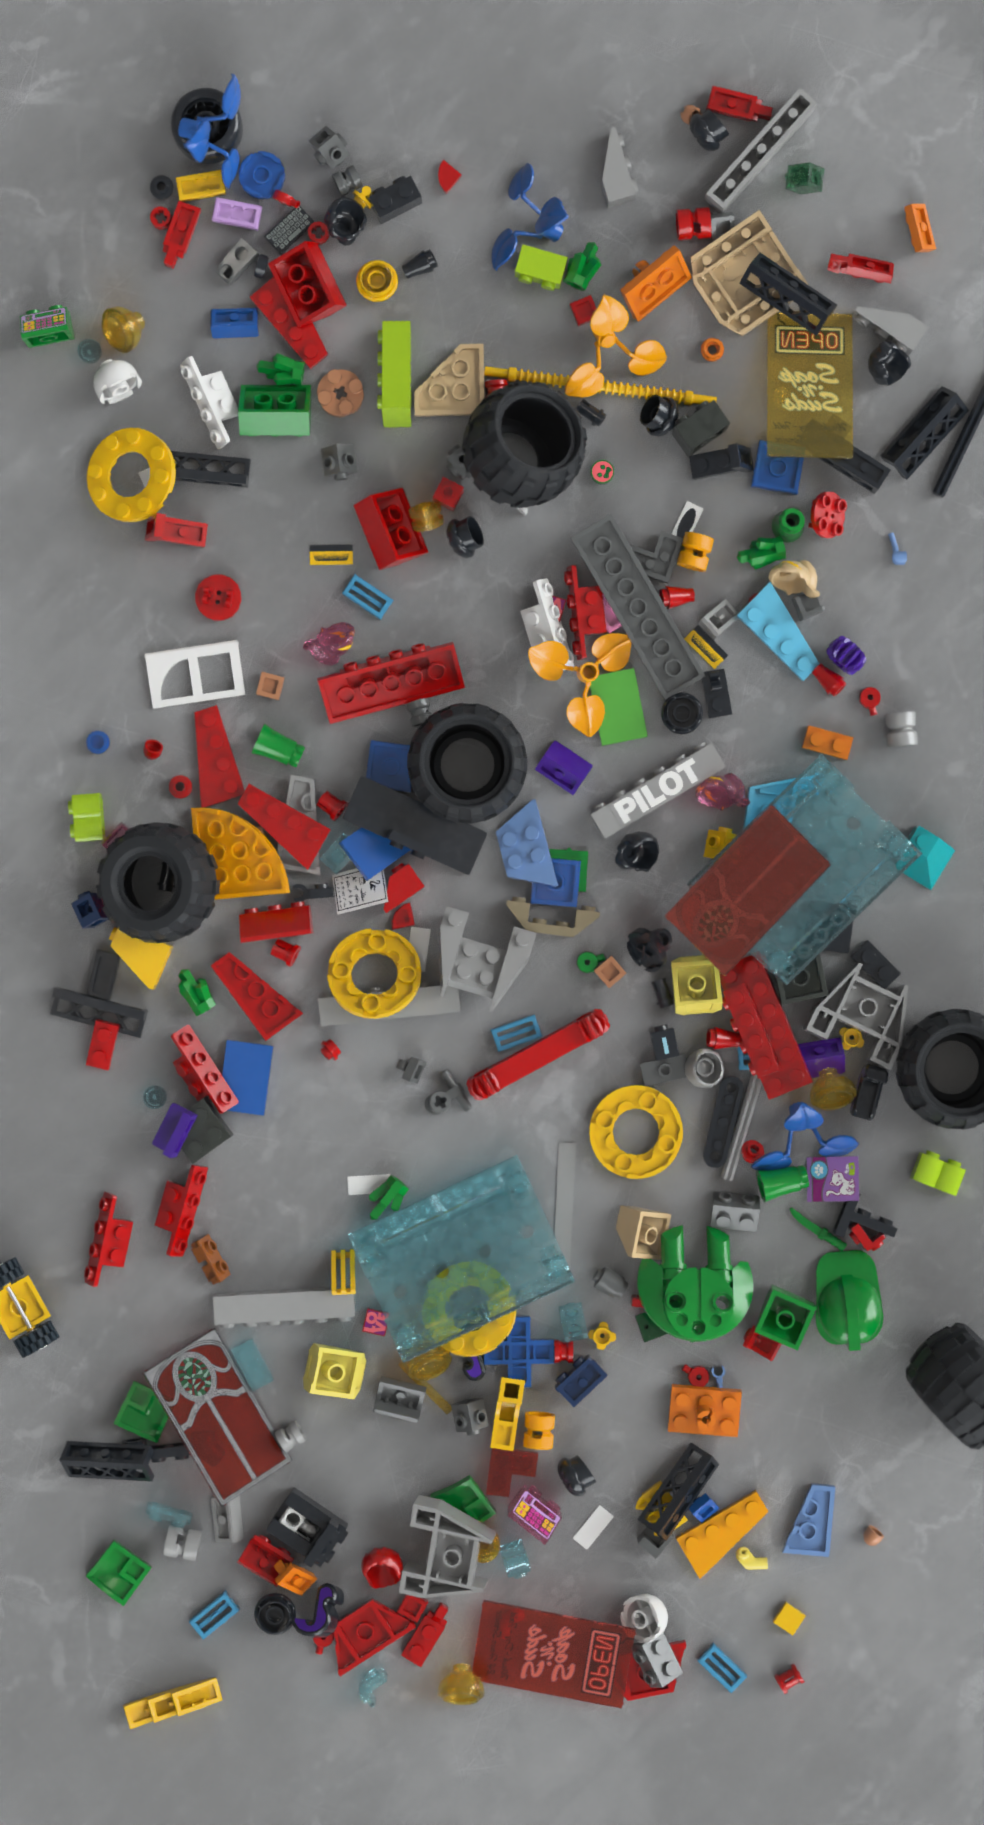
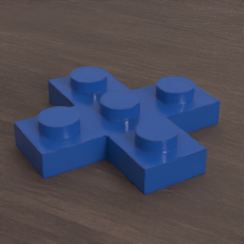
[484,1316,554,1387]

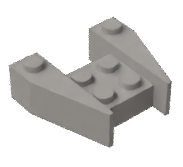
[438,906,537,1011]
[802,963,908,1070]
[399,1495,496,1598]

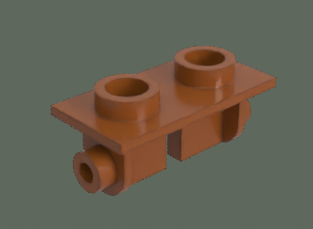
[191,1234,231,1285]

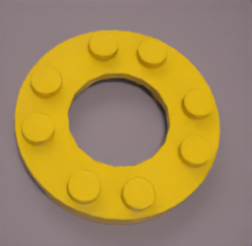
[87,428,176,522]
[327,928,421,1019]
[589,1085,683,1179]
[423,1262,517,1357]

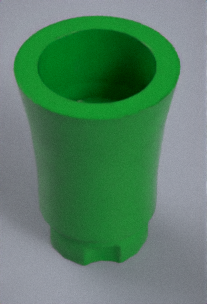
[772,508,805,542]
[252,723,305,768]
[756,1165,809,1203]

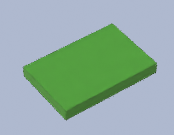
[590,668,648,746]

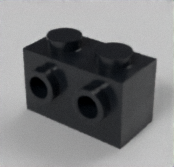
[369,176,422,224]

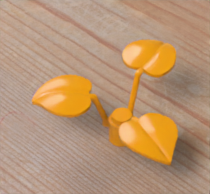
[564,295,667,397]
[528,633,632,737]

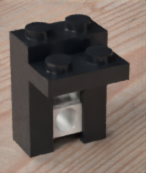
[266,1487,349,1567]

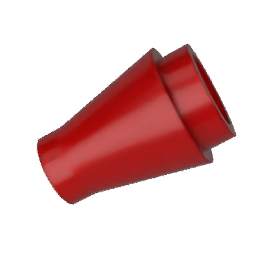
[659,586,695,609]
[812,663,847,697]
[706,1027,742,1050]

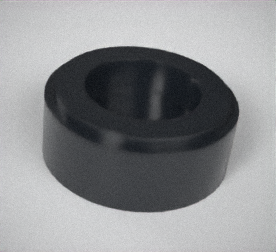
[254,254,269,279]

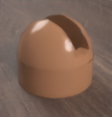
[680,105,701,125]
[863,1525,884,1546]

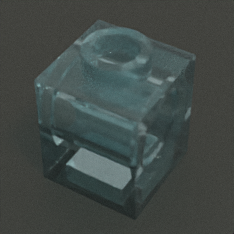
[500,1539,531,1579]

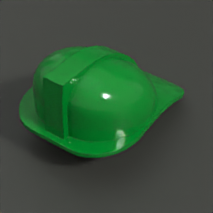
[816,1250,883,1351]

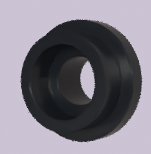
[150,175,174,200]

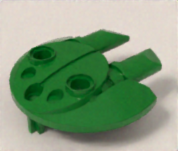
[637,1225,753,1343]

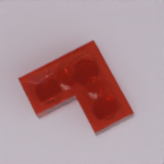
[486,1448,538,1497]

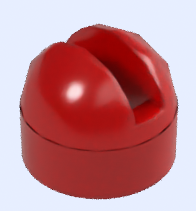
[143,739,163,760]

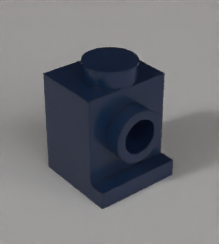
[71,891,109,929]

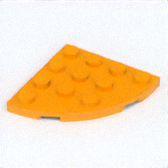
[191,808,290,900]

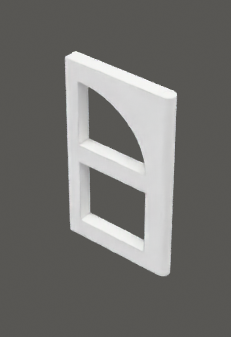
[144,640,246,709]

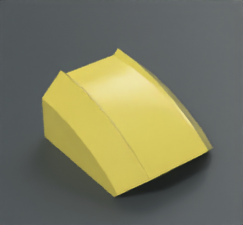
[671,955,723,1016]
[303,1343,366,1399]

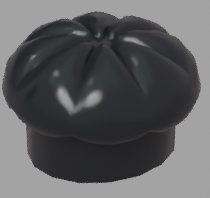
[689,110,729,151]
[640,395,679,437]
[446,516,484,558]
[661,692,703,734]
[557,1455,596,1497]
[254,1593,296,1635]

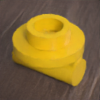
[352,186,372,209]

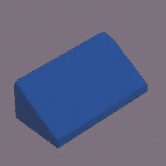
[211,308,259,338]

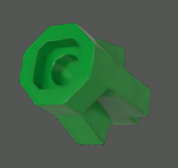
[563,242,602,291]
[256,353,305,385]
[737,536,786,570]
[178,969,216,1017]
[369,1174,409,1220]

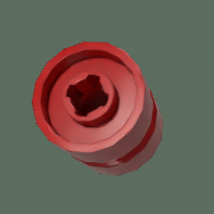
[676,207,712,241]

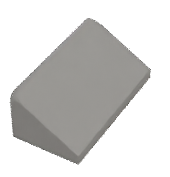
[210,1493,244,1543]

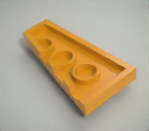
[676,1490,768,1579]

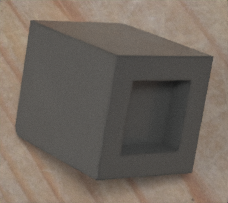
[792,594,825,621]
[637,1522,674,1559]

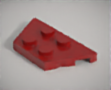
[334,1598,416,1677]
[614,1640,687,1701]

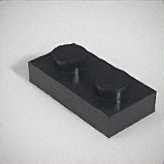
[851,940,901,989]

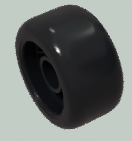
[171,88,243,164]

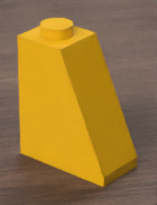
[109,927,174,990]

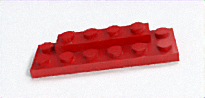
[317,642,465,724]
[719,952,813,1100]

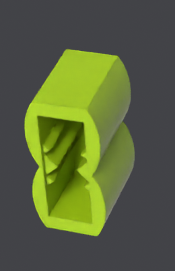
[68,793,106,843]
[910,1150,966,1196]

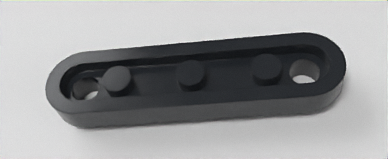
[703,1076,743,1168]

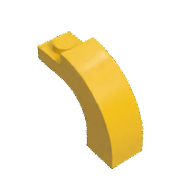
[490,1377,525,1451]

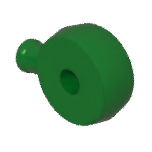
[576,951,606,973]

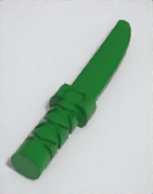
[790,1207,847,1251]

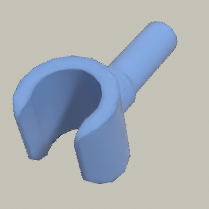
[888,533,907,565]
[711,1365,725,1388]

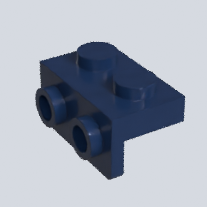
[554,1354,608,1407]

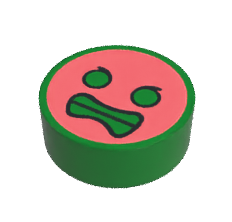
[591,460,614,484]

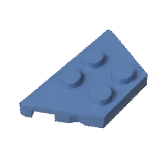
[496,799,559,887]

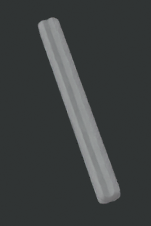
[720,1074,762,1181]

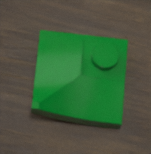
[113,1381,175,1443]
[430,1475,496,1523]
[86,1539,152,1606]

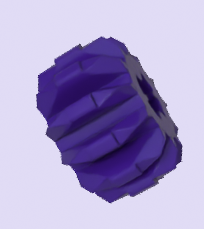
[826,636,867,675]

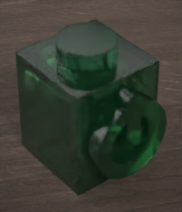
[785,162,825,195]

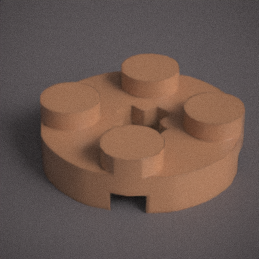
[317,369,364,418]

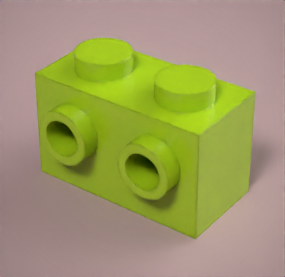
[515,245,568,291]

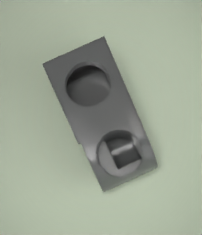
[215,238,260,285]

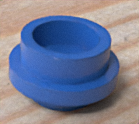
[86,731,110,754]

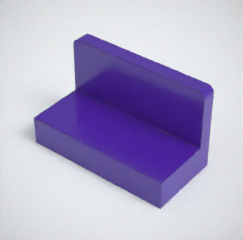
[535,740,593,795]
[798,1037,845,1078]
[152,1103,198,1158]

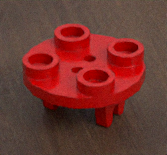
[808,492,847,538]
[195,574,242,621]

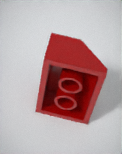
[268,241,347,327]
[353,487,428,570]
[239,901,314,943]

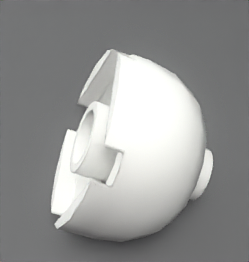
[93,359,142,404]
[620,1594,668,1643]

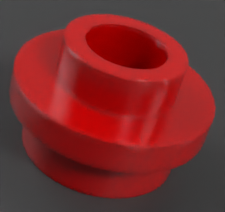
[169,775,192,799]
[320,1039,341,1061]
[741,1140,765,1163]

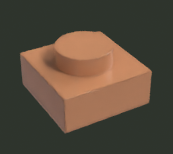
[256,672,285,701]
[594,956,627,988]

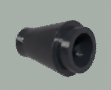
[402,249,438,279]

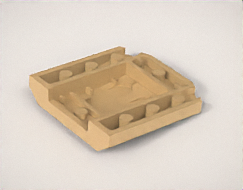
[691,210,808,336]

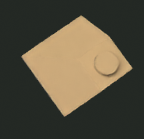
[616,1205,671,1260]

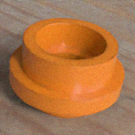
[701,338,724,362]

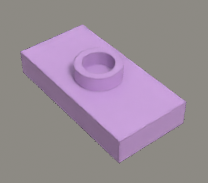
[212,197,263,231]

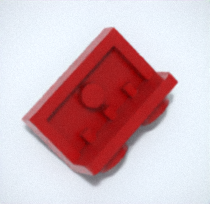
[237,1534,294,1587]

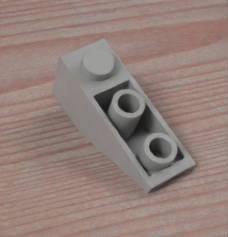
[601,127,638,208]
[852,306,929,355]

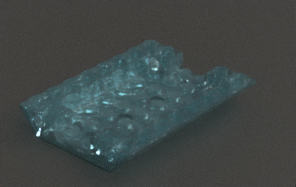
[687,754,922,985]
[348,1155,575,1363]

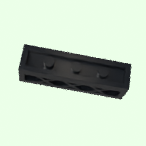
[739,253,837,336]
[880,386,969,480]
[796,419,891,494]
[171,451,251,488]
[50,987,148,1038]
[59,1441,154,1482]
[637,1443,719,1541]

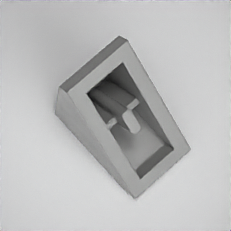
[699,599,739,640]

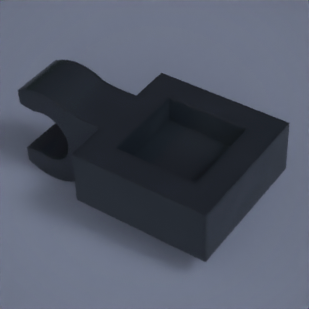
[293,883,335,902]

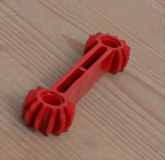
[466,1009,610,1100]

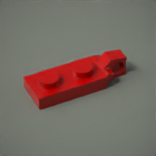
[706,86,773,122]
[163,201,202,269]
[827,253,894,284]
[401,1602,448,1667]

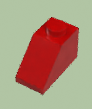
[384,862,425,913]

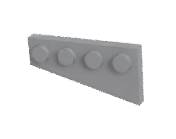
[277,775,321,875]

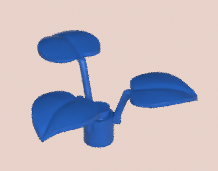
[178,74,241,189]
[491,163,569,271]
[751,1102,859,1171]

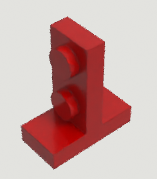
[145,513,208,548]

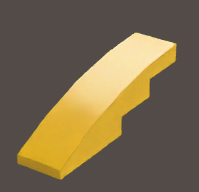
[123,1677,223,1729]

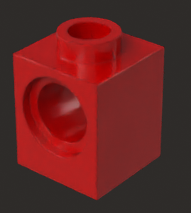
[432,476,464,512]

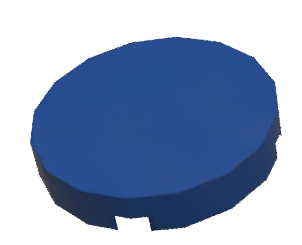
[238,151,285,199]

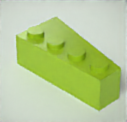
[377,321,412,427]

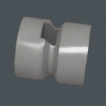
[885,712,918,748]
[163,1525,202,1561]

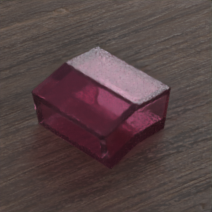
[102,822,130,849]

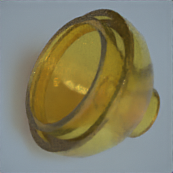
[102,306,145,353]
[810,1068,857,1110]
[406,1338,452,1381]
[438,1664,485,1705]

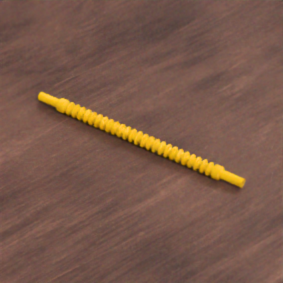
[484,366,717,406]

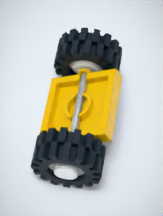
[0,1257,60,1358]

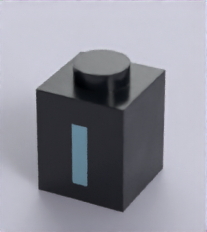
[649,1024,680,1061]

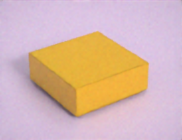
[773,1601,806,1635]

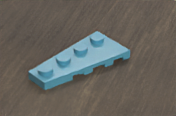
[736,582,819,681]

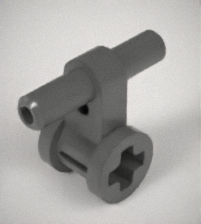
[425,1069,472,1115]

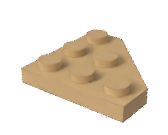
[414,344,484,417]

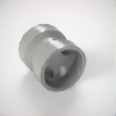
[275,1420,307,1452]

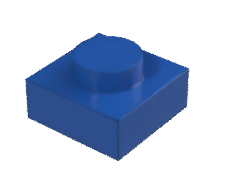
[689,1493,720,1523]

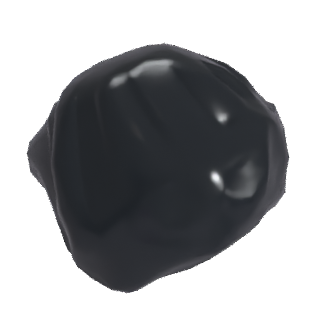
[324,197,367,246]
[868,342,911,386]
[615,831,659,872]

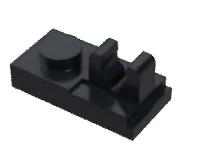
[702,669,732,719]

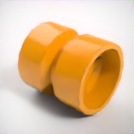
[677,532,714,572]
[523,1411,555,1450]

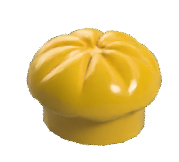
[356,260,398,302]

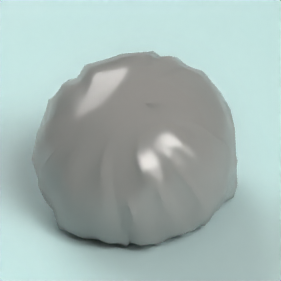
[685,1048,725,1088]

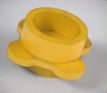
[839,1027,864,1050]
[588,1322,616,1350]

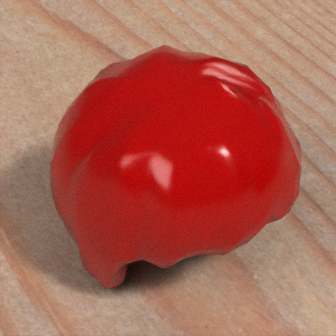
[361,1546,403,1589]

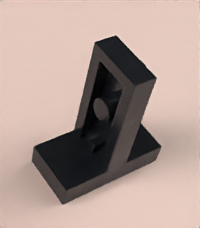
[689,443,754,480]
[832,1193,897,1238]

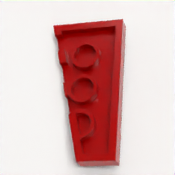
[250,277,328,370]
[194,705,245,808]
[238,784,331,870]
[210,952,304,1041]

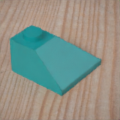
[891,825,955,890]

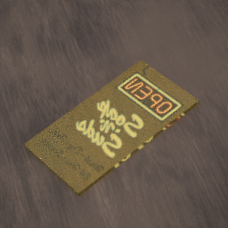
[767,312,853,459]

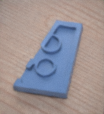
[782,1483,835,1557]

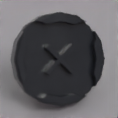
[627,928,672,972]

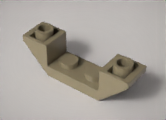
[506,896,600,937]

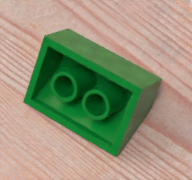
[238,385,311,437]

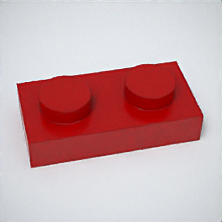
[86,1019,120,1070]

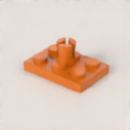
[620,245,692,322]
[667,1384,742,1437]

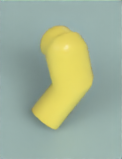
[736,1547,768,1570]

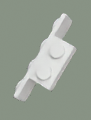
[180,356,238,449]
[520,578,575,671]

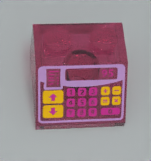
[508,1484,562,1545]

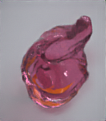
[303,622,355,666]
[696,773,750,811]

